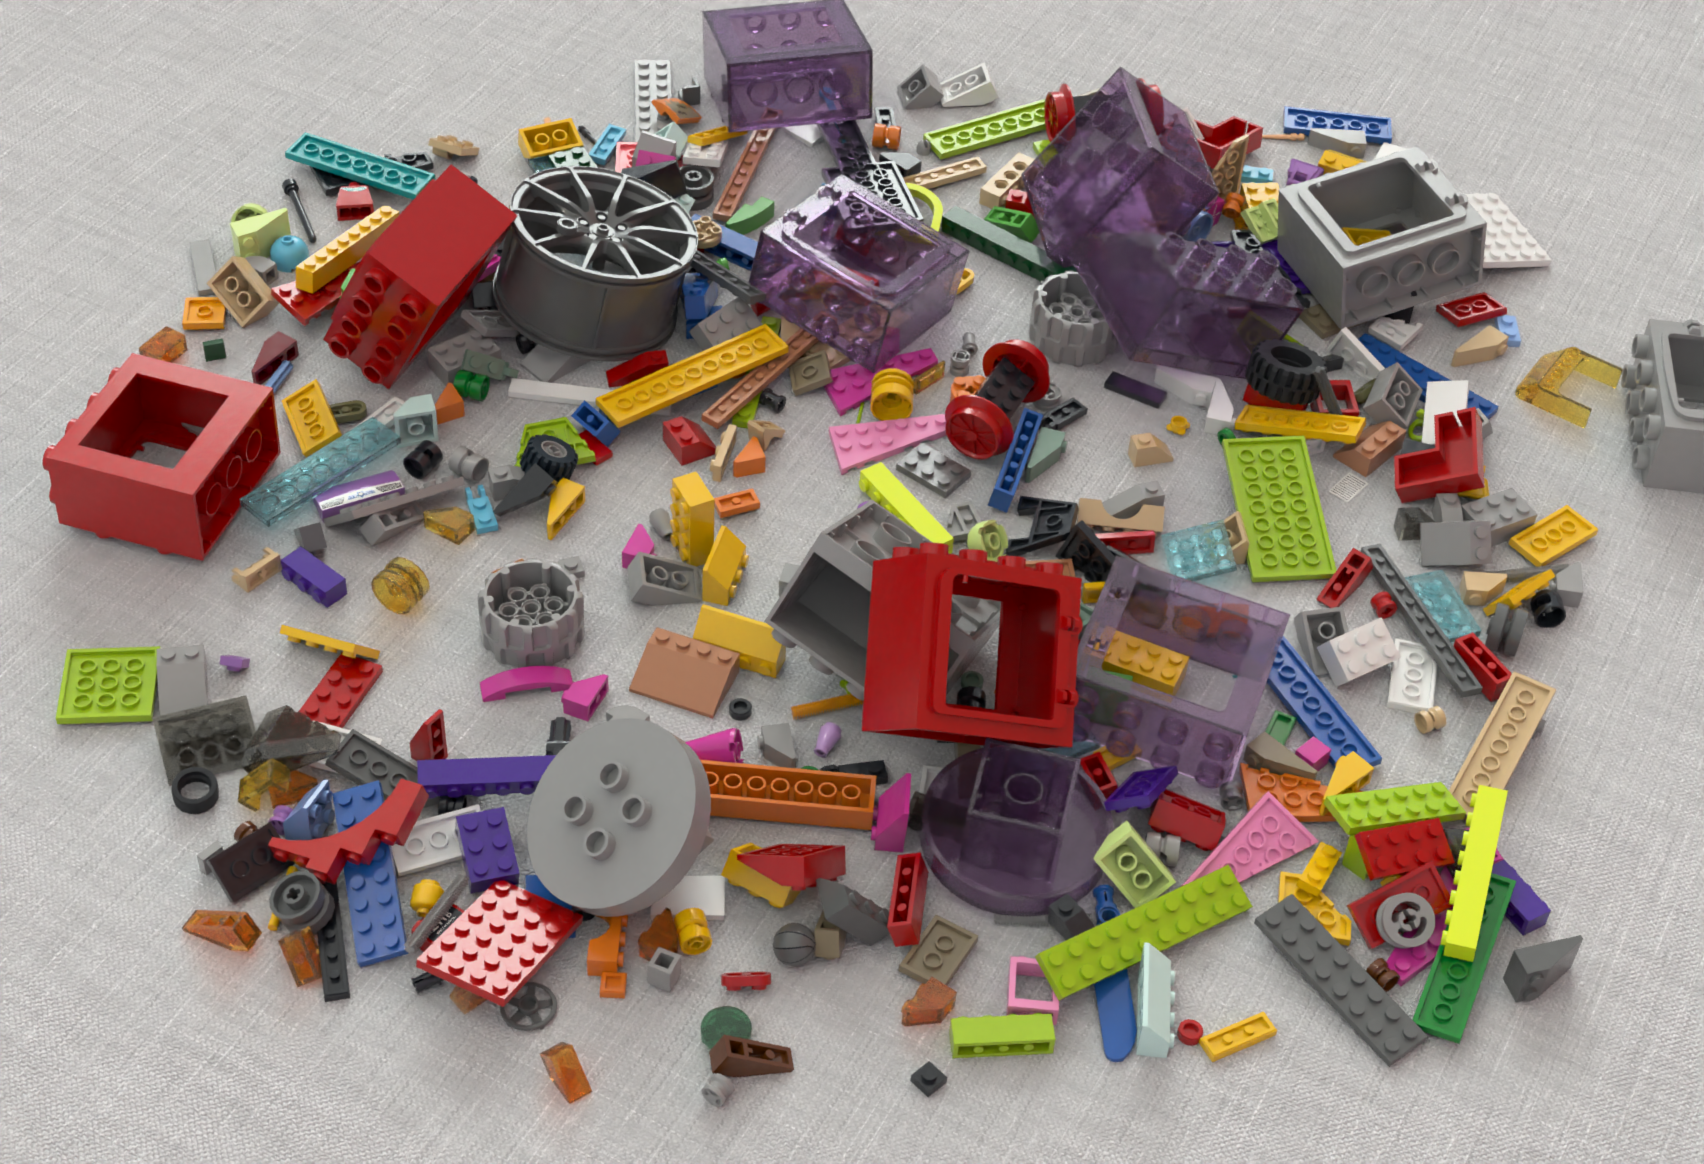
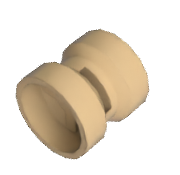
[1414,706,1446,734]

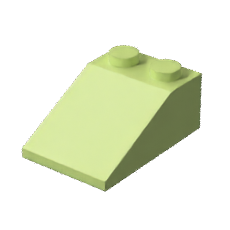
[230,208,291,258]

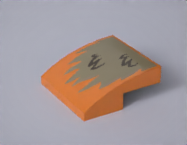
[651,98,702,124]

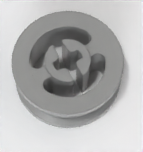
[1376,893,1435,948]

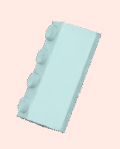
[1136,943,1175,1058]

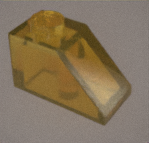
[423,506,475,545]

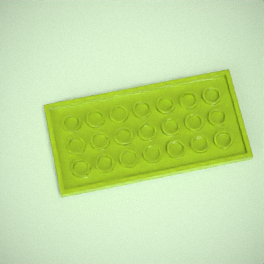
[1222,436,1337,582]

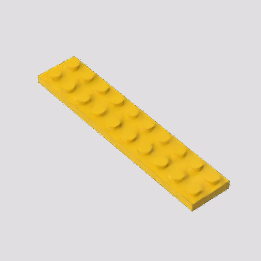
[596,324,789,428]

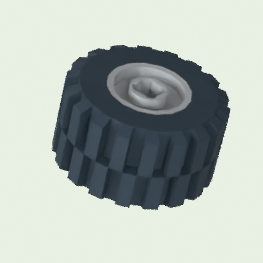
[520,434,578,484]

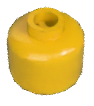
[410,879,444,918]

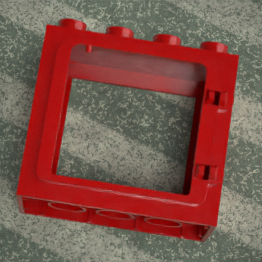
[323,164,518,389]
[42,353,281,561]
[862,542,1083,750]

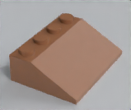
[629,627,740,719]

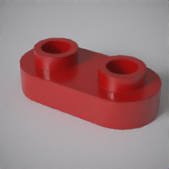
[721,972,771,991]

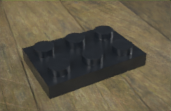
[206,822,295,903]

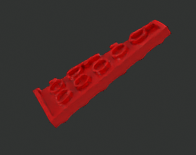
[271,262,360,326]

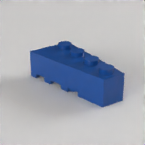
[680,273,718,319]

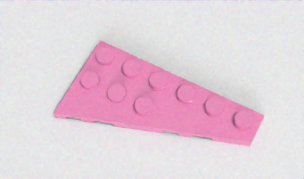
[829,414,947,475]
[1180,791,1319,887]

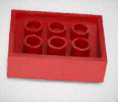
[737,843,846,891]

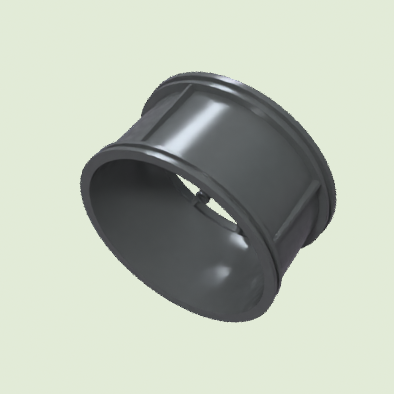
[492,166,698,361]

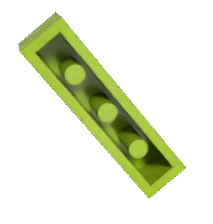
[949,1013,1056,1058]

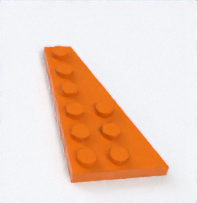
[1239,763,1364,822]

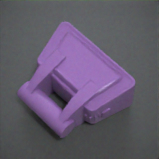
[1286,158,1324,185]

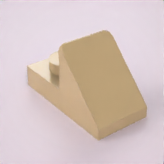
[747,420,785,451]

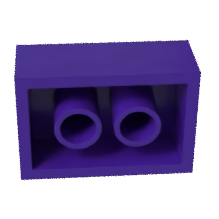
[455,807,520,894]

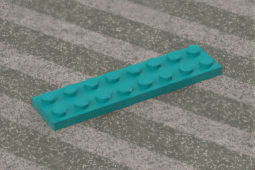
[285,132,436,200]

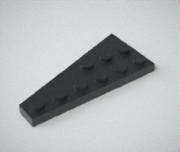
[309,152,434,196]

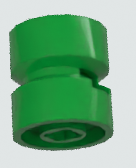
[453,369,490,402]

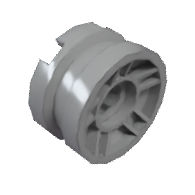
[1033,381,1062,412]

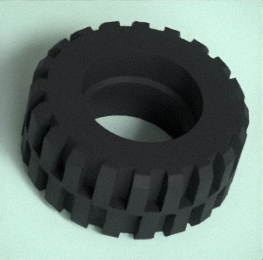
[1245,339,1328,405]

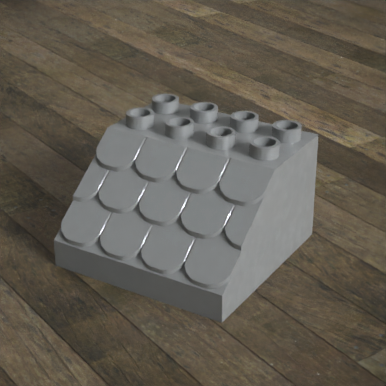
[764,500,1001,701]

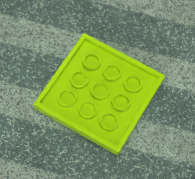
[55,646,161,724]

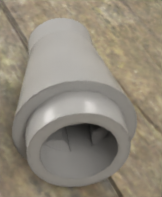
[649,508,672,541]

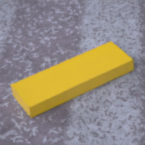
[1199,1011,1277,1062]

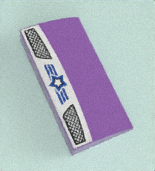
[310,470,405,523]

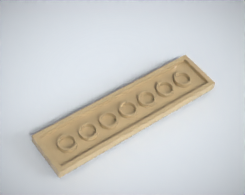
[1449,671,1556,820]

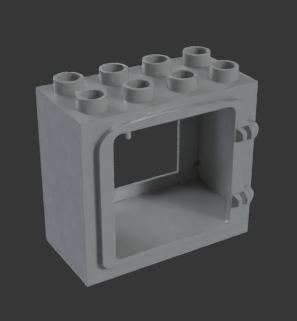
[1277,146,1487,329]
[1621,319,1704,494]

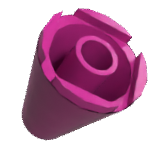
[685,728,744,763]

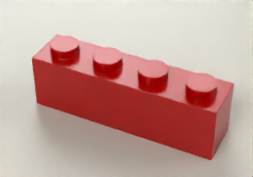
[887,852,929,947]

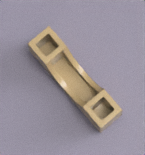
[1076,498,1165,536]

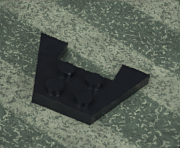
[1005,496,1079,556]

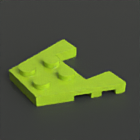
[514,417,596,467]

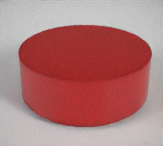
[1177,1019,1203,1045]

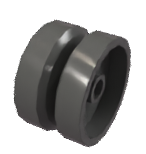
[680,165,714,211]
[1485,602,1529,657]
[269,871,335,936]

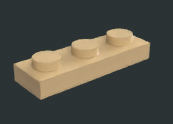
[710,424,737,482]

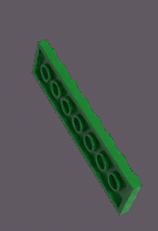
[1412,873,1516,1044]

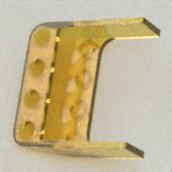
[1515,347,1623,428]

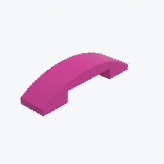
[480,666,573,702]

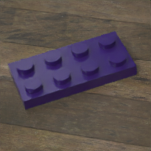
[1104,765,1179,813]

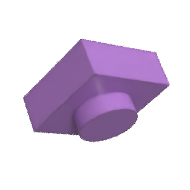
[219,655,250,672]

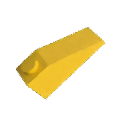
[547,478,585,540]
[1319,751,1374,816]

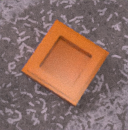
[600,972,627,999]

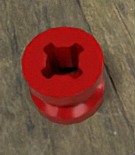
[1370,591,1397,619]

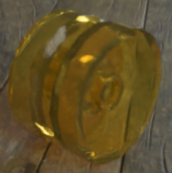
[371,557,430,614]

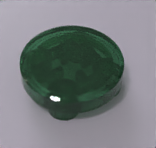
[701,1006,752,1049]

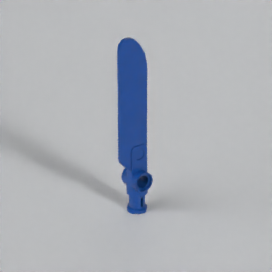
[1092,885,1137,1062]

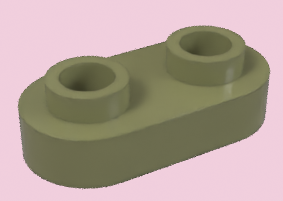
[1354,378,1376,404]
[330,400,367,424]

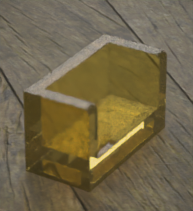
[238,758,290,812]

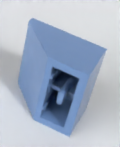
[283,779,335,840]

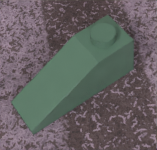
[1025,427,1068,483]

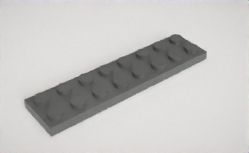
[1254,894,1427,1067]

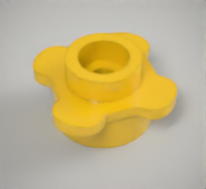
[1166,415,1190,435]

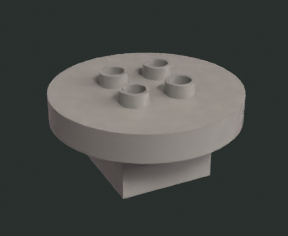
[527,718,714,917]

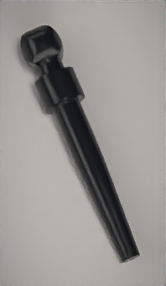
[578,125,597,145]

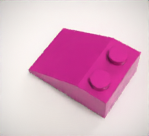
[871,773,911,853]

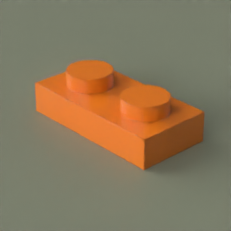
[714,488,760,518]

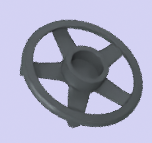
[500,982,557,1031]

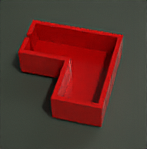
[1159,116,1263,169]
[1394,407,1485,503]

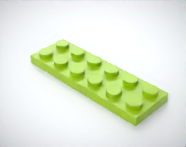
[1323,782,1467,835]

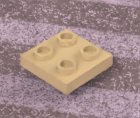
[428,135,479,159]

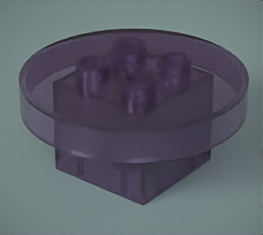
[920,738,1113,917]

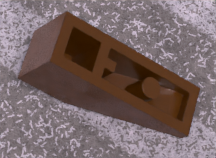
[709,1035,794,1077]

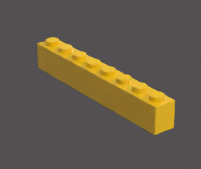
[296,206,400,294]

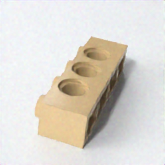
[979,152,1038,209]

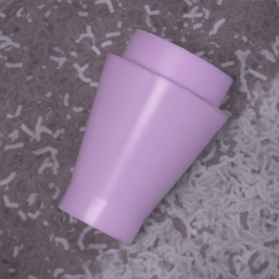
[814,722,842,758]

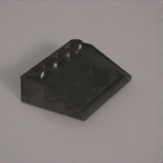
[152,695,264,786]

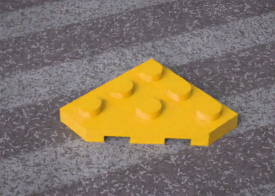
[1278,871,1351,946]

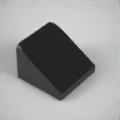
[1322,354,1344,372]

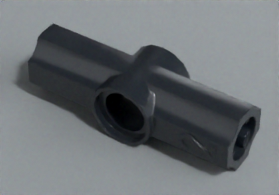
[546,717,571,755]

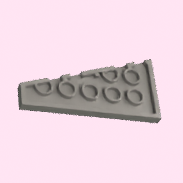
[323,475,465,527]

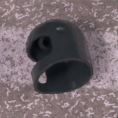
[1530,589,1566,628]

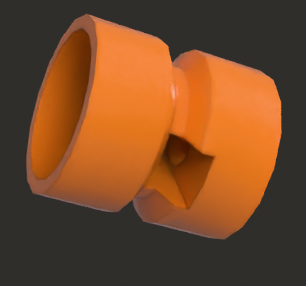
[872,123,901,150]

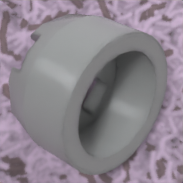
[916,140,931,156]

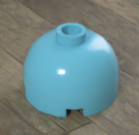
[270,235,310,273]

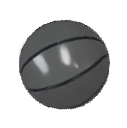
[773,923,816,967]

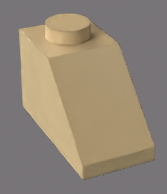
[1128,433,1174,467]
[1459,571,1507,606]

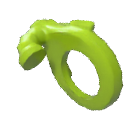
[1408,409,1425,442]

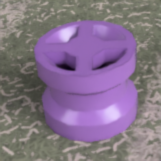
[268,805,293,836]

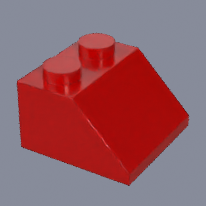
[663,416,717,466]

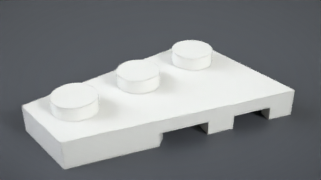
[1325,327,1385,381]

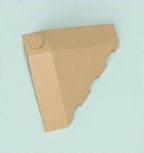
[1191,134,1249,203]

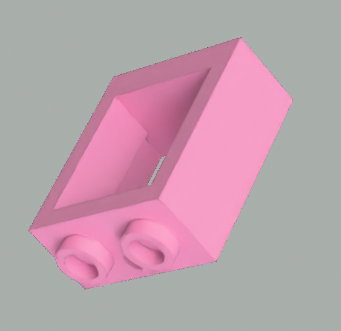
[1006,956,1059,1025]

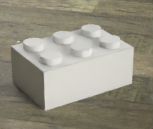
[1317,617,1401,687]

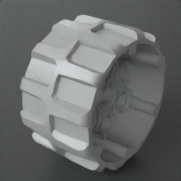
[1029,271,1124,367]
[478,558,585,668]

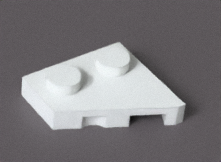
[1368,317,1423,351]

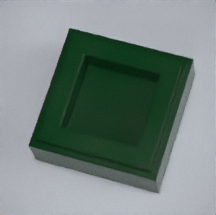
[202,338,226,362]

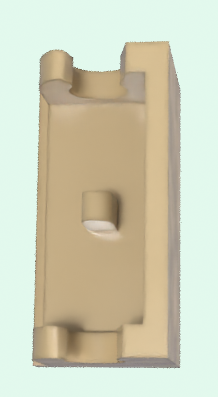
[231,547,282,592]

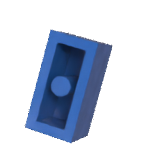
[571,400,621,447]

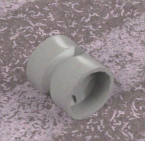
[448,446,489,483]
[1145,831,1181,867]

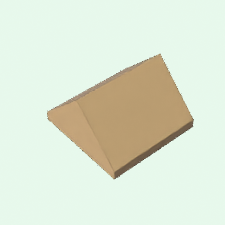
[1204,511,1249,565]

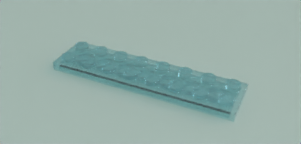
[240,417,401,527]

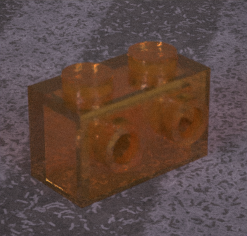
[139,326,188,363]

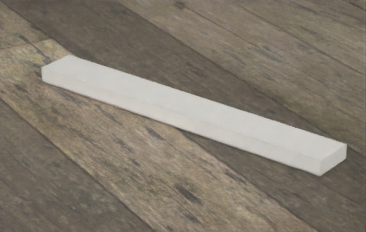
[508,378,672,416]

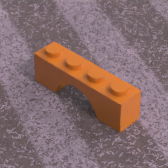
[587,915,628,976]

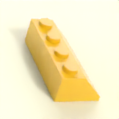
[693,604,786,678]

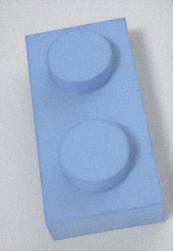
[1494,315,1521,347]

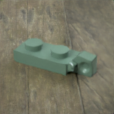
[461,349,519,380]

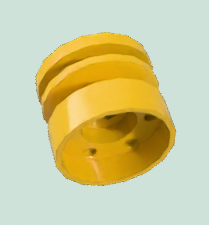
[870,368,914,421]

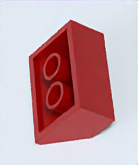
[1148,788,1226,851]

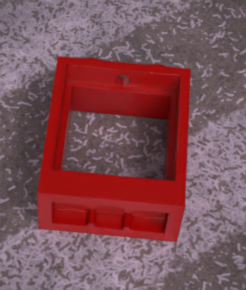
[1310,380,1360,417]

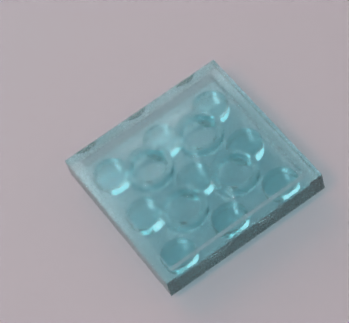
[1161,519,1237,586]

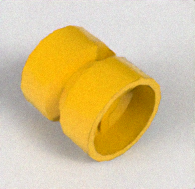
[674,908,712,955]

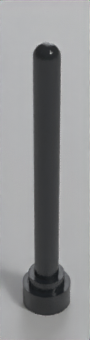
[282,179,317,243]

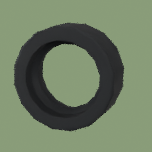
[171,767,219,814]

